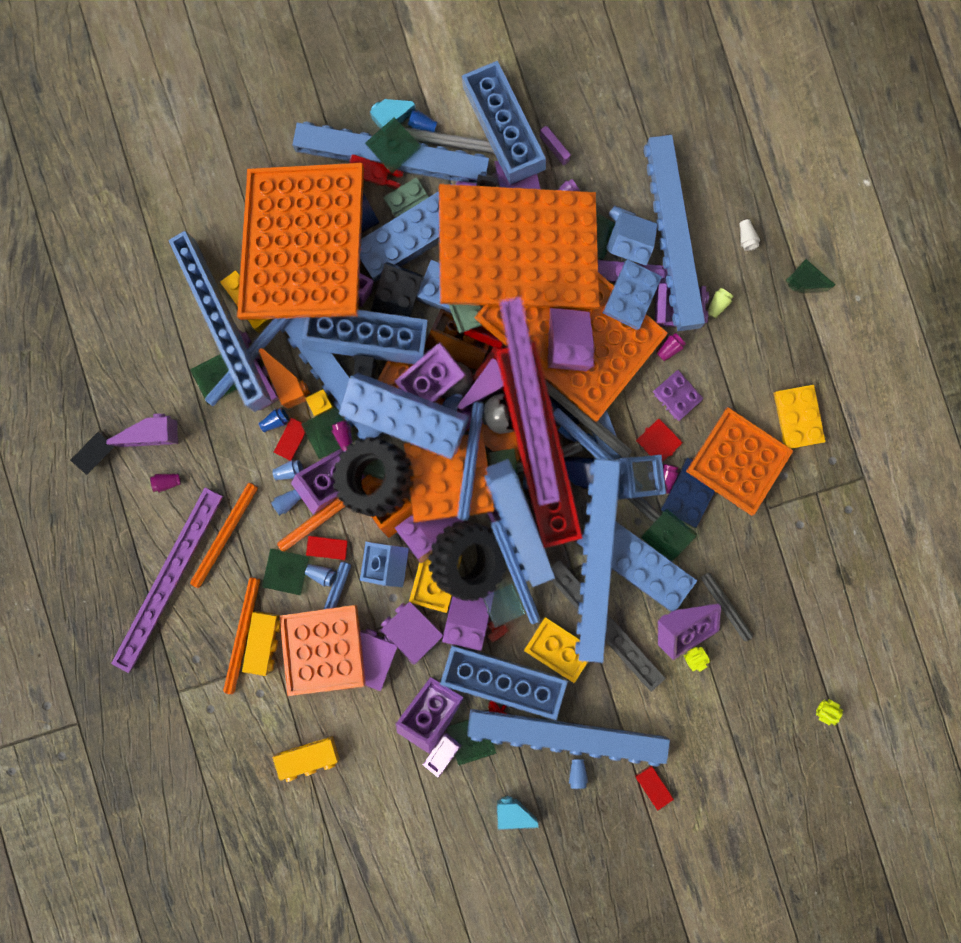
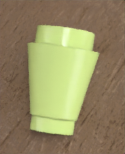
[708,288,733,318]

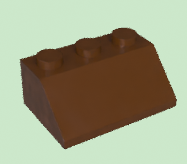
[424,309,489,370]

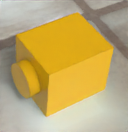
[305,390,335,417]

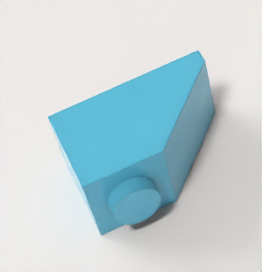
[370,99,416,136]
[497,797,538,829]

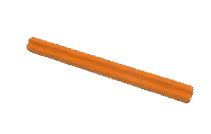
[277,475,376,552]
[190,483,258,588]
[223,577,260,694]

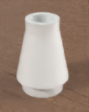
[739,220,760,251]

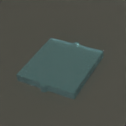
[483,584,525,627]

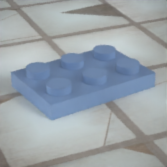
[602,259,662,330]

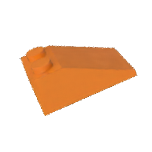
[258,348,310,409]
[365,476,413,538]

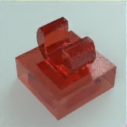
[487,620,509,643]

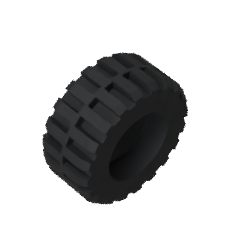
[333,437,414,517]
[428,521,507,601]

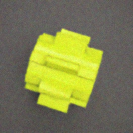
[684,646,710,672]
[816,699,843,726]

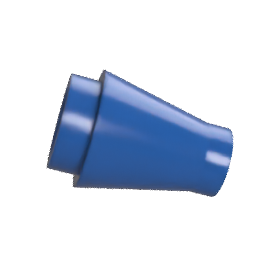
[408,110,437,132]
[259,407,289,433]

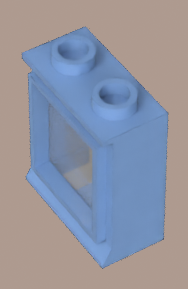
[615,455,666,500]

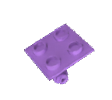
[653,370,703,421]

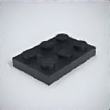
[371,262,424,317]

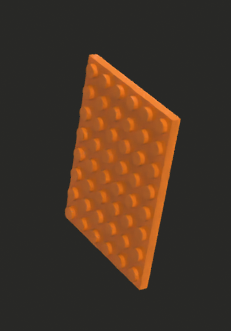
[237,163,364,320]
[439,184,599,309]
[474,272,668,422]

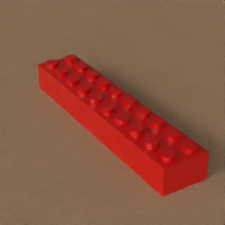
[494,341,582,548]

